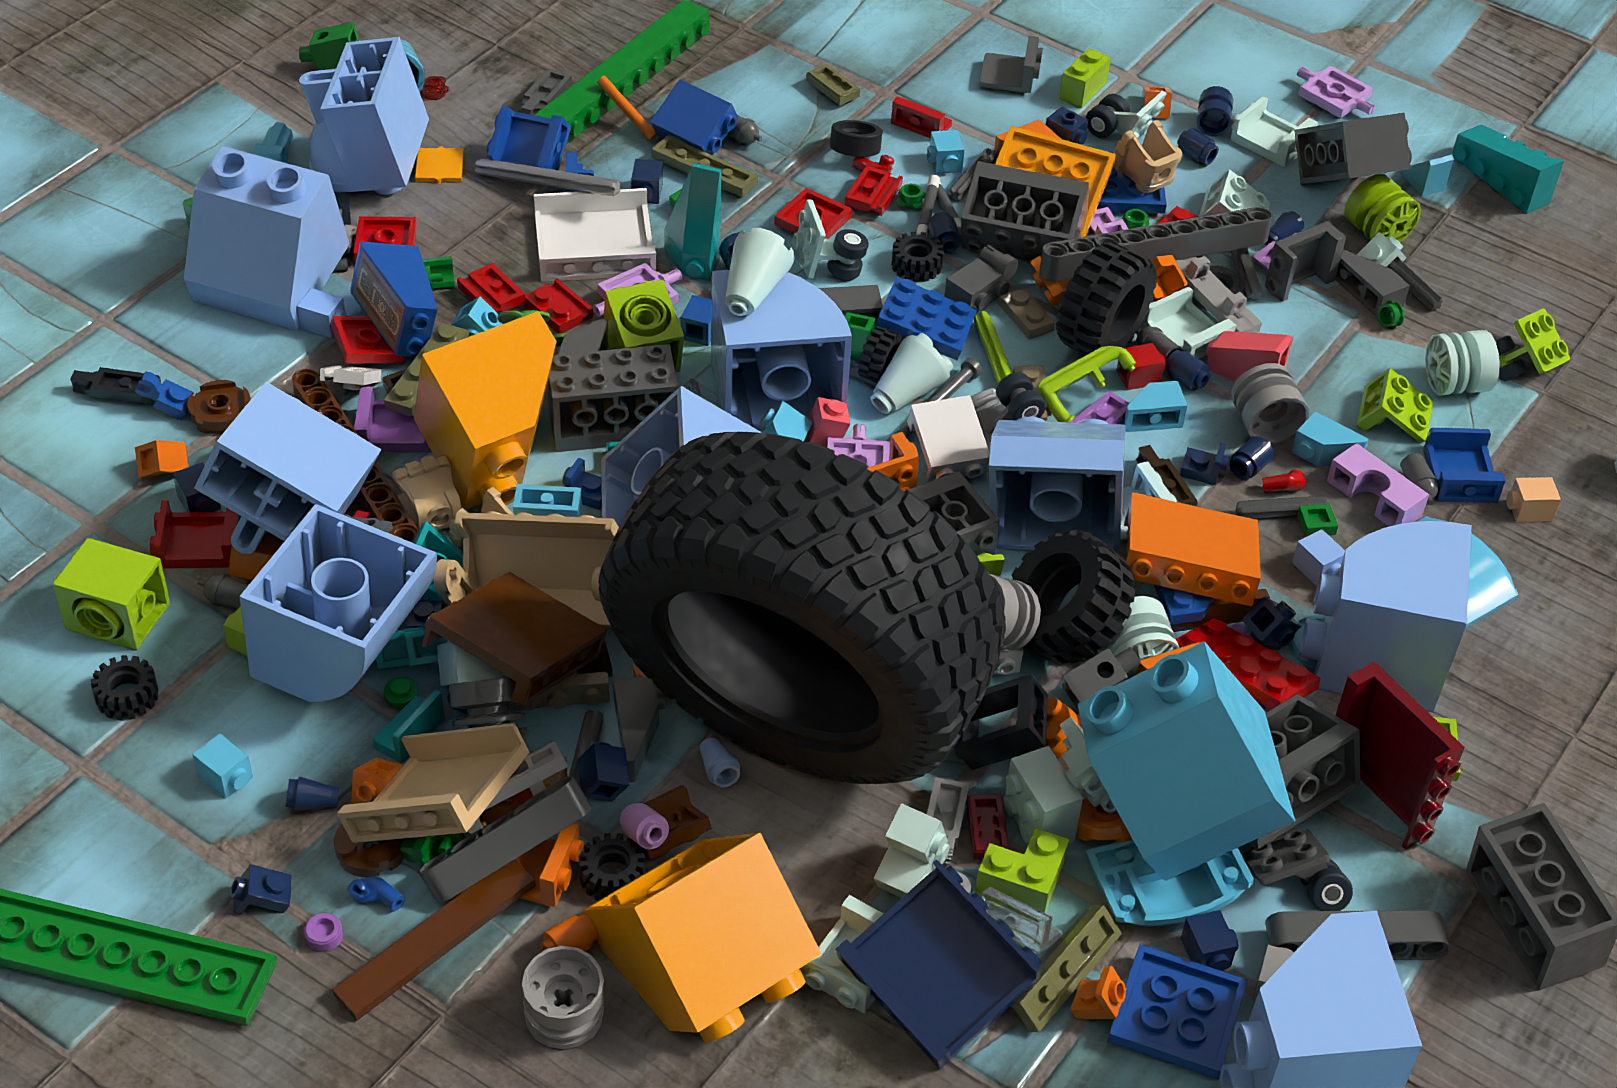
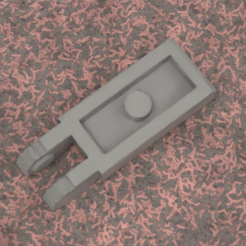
[927,777,970,868]

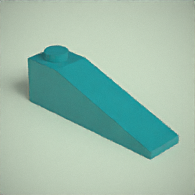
[664,163,722,281]

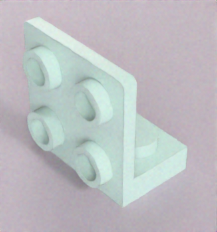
[1199,169,1270,217]

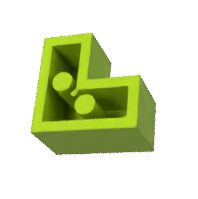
[975,828,1070,919]

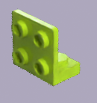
[1356,368,1433,443]

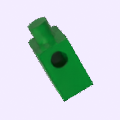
[299,22,359,71]

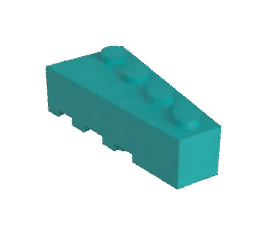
[1452,124,1564,214]

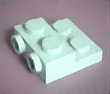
[1060,717,1116,814]

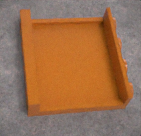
[1124,492,1261,606]

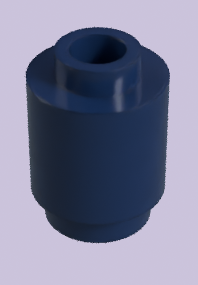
[1177,128,1219,165]
[928,212,962,253]
[1165,350,1210,391]
[1230,436,1274,479]

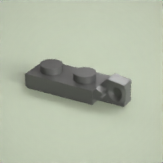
[521,69,572,115]

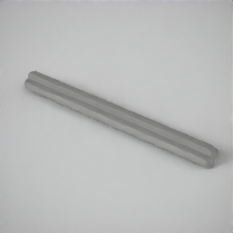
[475,158,620,196]

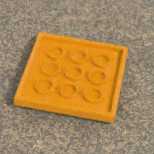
[995,126,1116,237]

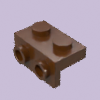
[634,785,712,860]

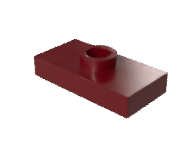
[966,794,1010,860]

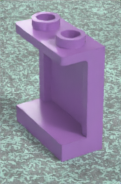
[354,387,432,453]

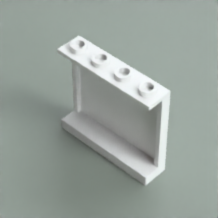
[534,188,656,282]

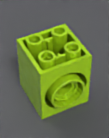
[604,279,684,373]
[53,538,170,650]

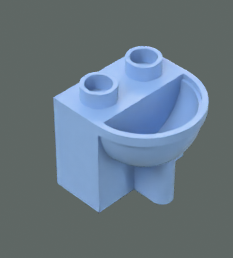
[299,37,429,195]
[194,382,382,554]

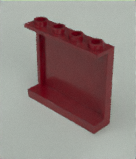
[1335,662,1465,850]

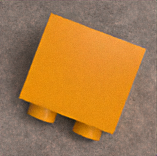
[414,311,556,510]
[582,832,822,1042]

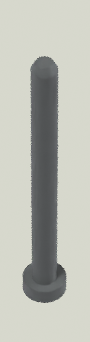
[886,358,982,441]

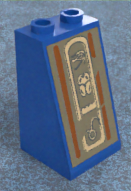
[350,241,437,357]

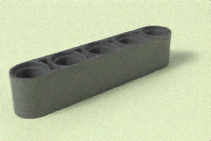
[418,776,592,903]
[1265,910,1450,960]

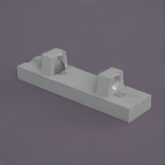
[1175,256,1262,333]
[436,741,568,836]

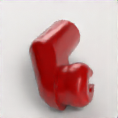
[852,155,894,173]
[1262,470,1306,493]

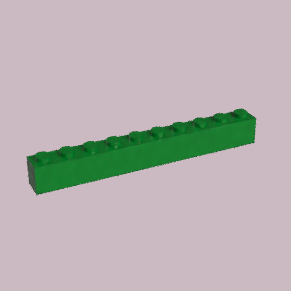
[535,0,710,144]

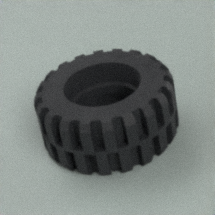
[1056,242,1157,355]
[1011,530,1135,664]

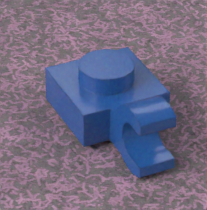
[135,371,194,421]

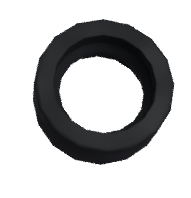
[830,120,883,157]

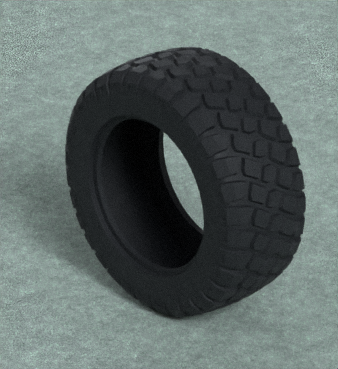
[598,431,1006,784]

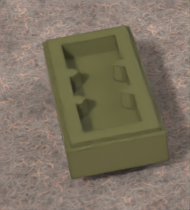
[806,64,860,106]

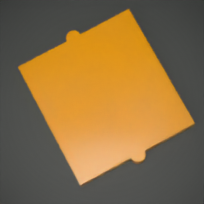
[415,146,464,184]

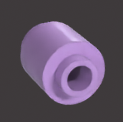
[620,803,669,849]

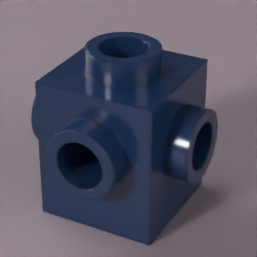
[1242,596,1302,650]

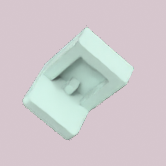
[1357,232,1406,267]

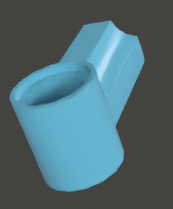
[253,122,293,163]

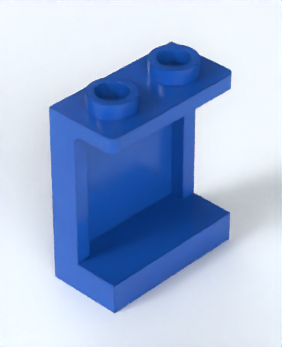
[650,79,738,155]
[487,105,571,170]
[1423,428,1505,503]

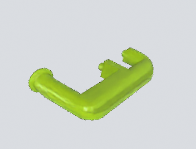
[1038,346,1136,423]

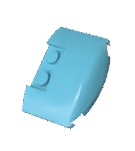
[1417,516,1518,628]
[1085,839,1254,926]

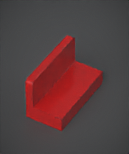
[891,96,952,138]

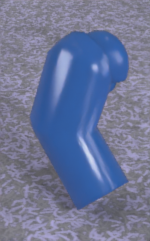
[348,877,405,911]

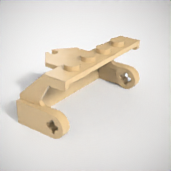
[433,511,619,628]

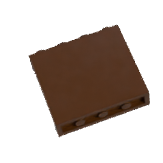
[422,572,607,707]

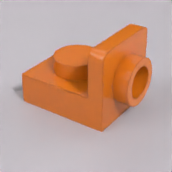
[1142,86,1172,119]
[351,758,403,804]
[1070,966,1127,1019]

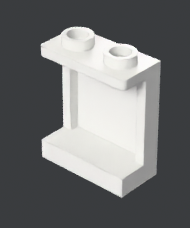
[907,395,990,482]

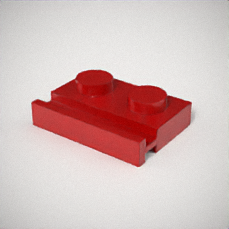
[844,166,903,217]
[457,263,526,312]
[524,279,593,334]

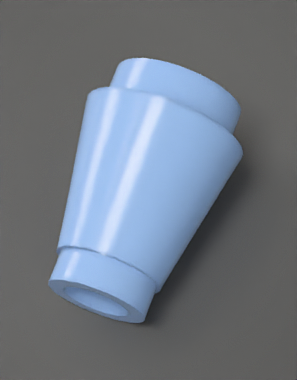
[699,738,740,788]

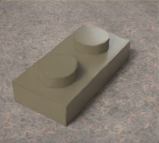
[999,288,1055,339]

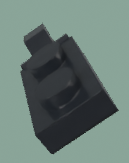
[70,367,161,405]

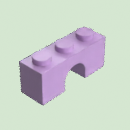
[1327,443,1429,526]

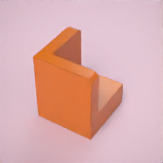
[1151,255,1188,301]
[135,440,188,479]

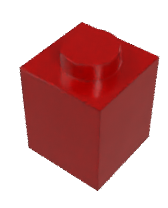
[1116,343,1166,390]

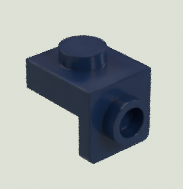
[230,864,292,914]

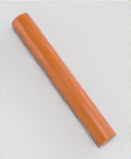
[597,76,658,141]

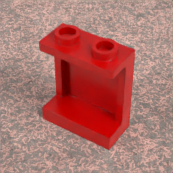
[149,500,241,569]

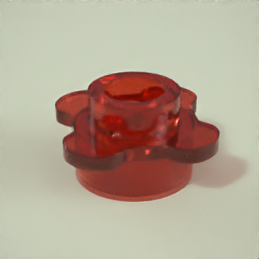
[422,76,449,100]

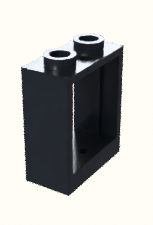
[954,674,1048,770]

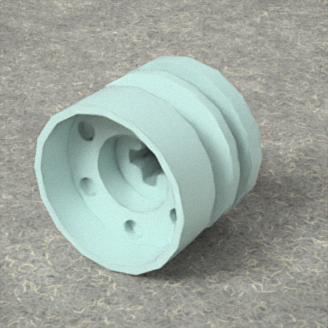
[1425,330,1500,396]
[1105,596,1179,679]

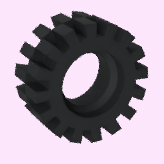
[891,232,944,282]
[858,326,902,383]
[91,655,159,721]
[579,833,645,901]

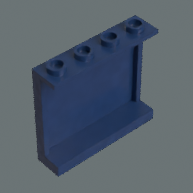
[835,859,1041,1070]

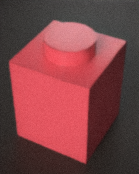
[807,397,851,447]

